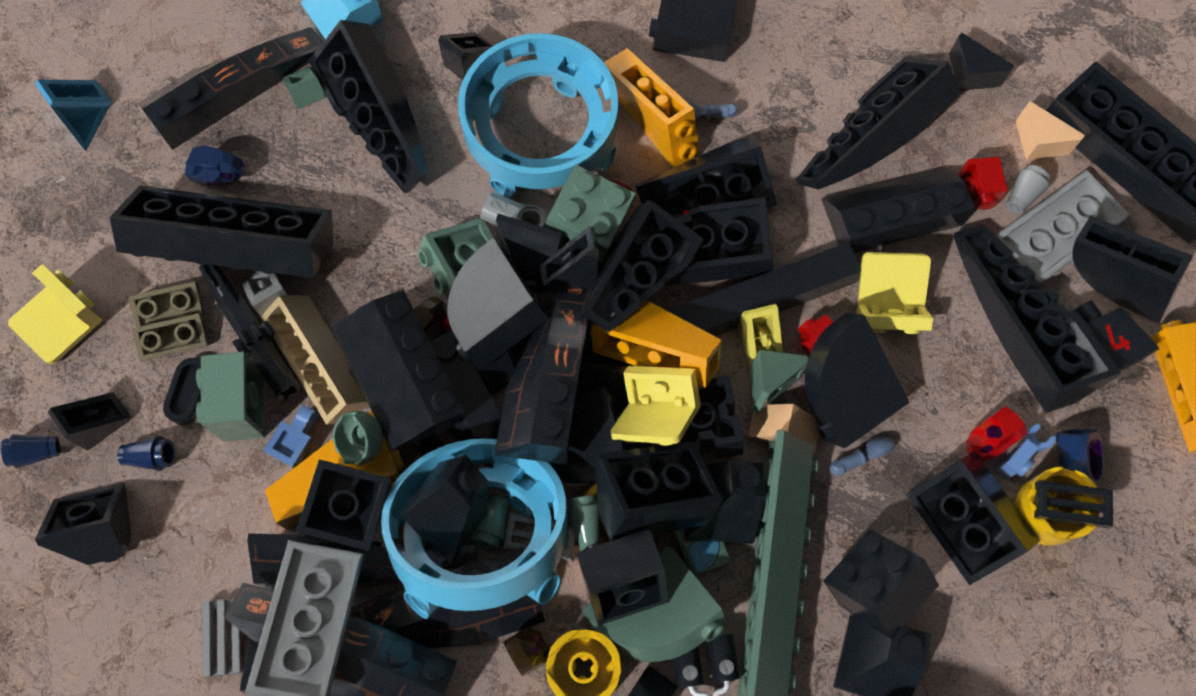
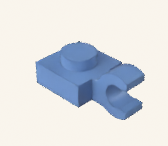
[263,405,320,468]
[995,424,1056,480]

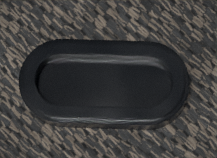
[163,358,201,425]

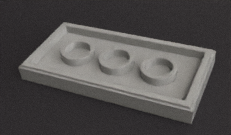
[996,170,1132,284]
[245,540,364,696]

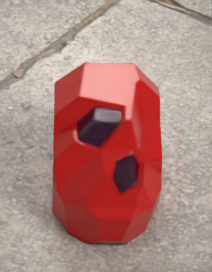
[966,406,1028,461]

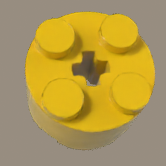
[1013,467,1102,546]
[546,629,621,696]

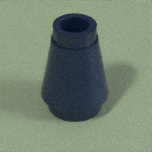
[1,434,61,469]
[117,436,175,471]

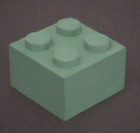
[545,164,636,263]
[196,351,265,442]

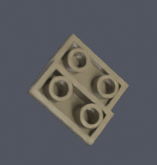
[128,281,209,361]

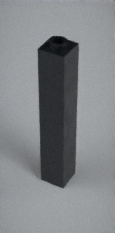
[666,242,861,336]

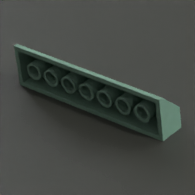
[738,430,818,696]

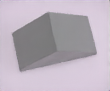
[241,271,289,316]

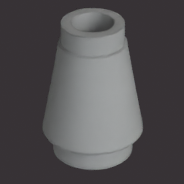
[1005,165,1051,214]

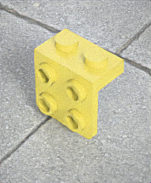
[856,252,933,334]
[8,264,103,364]
[610,366,701,446]

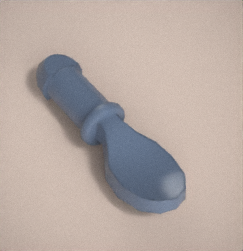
[687,102,739,120]
[830,436,895,476]

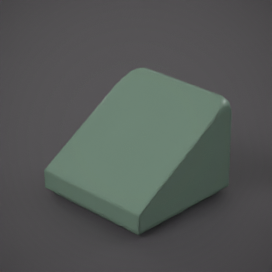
[282,66,325,109]

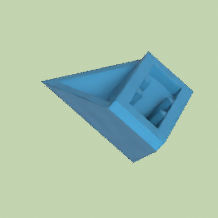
[35,79,111,151]

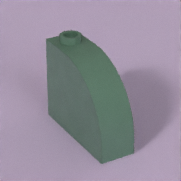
[582,546,727,662]

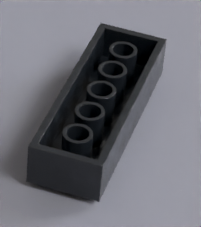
[1046,61,1196,244]
[110,185,334,278]

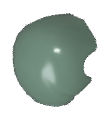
[332,411,383,467]

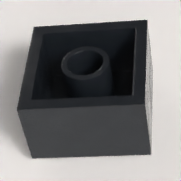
[576,529,669,626]
[823,529,939,639]

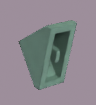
[749,350,808,414]

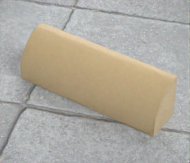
[261,295,369,425]

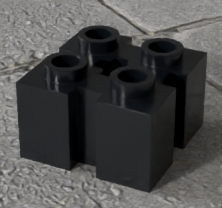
[678,376,744,459]

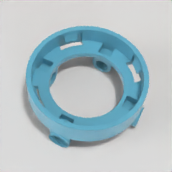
[458,33,618,198]
[381,439,569,619]

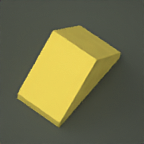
[737,304,783,367]

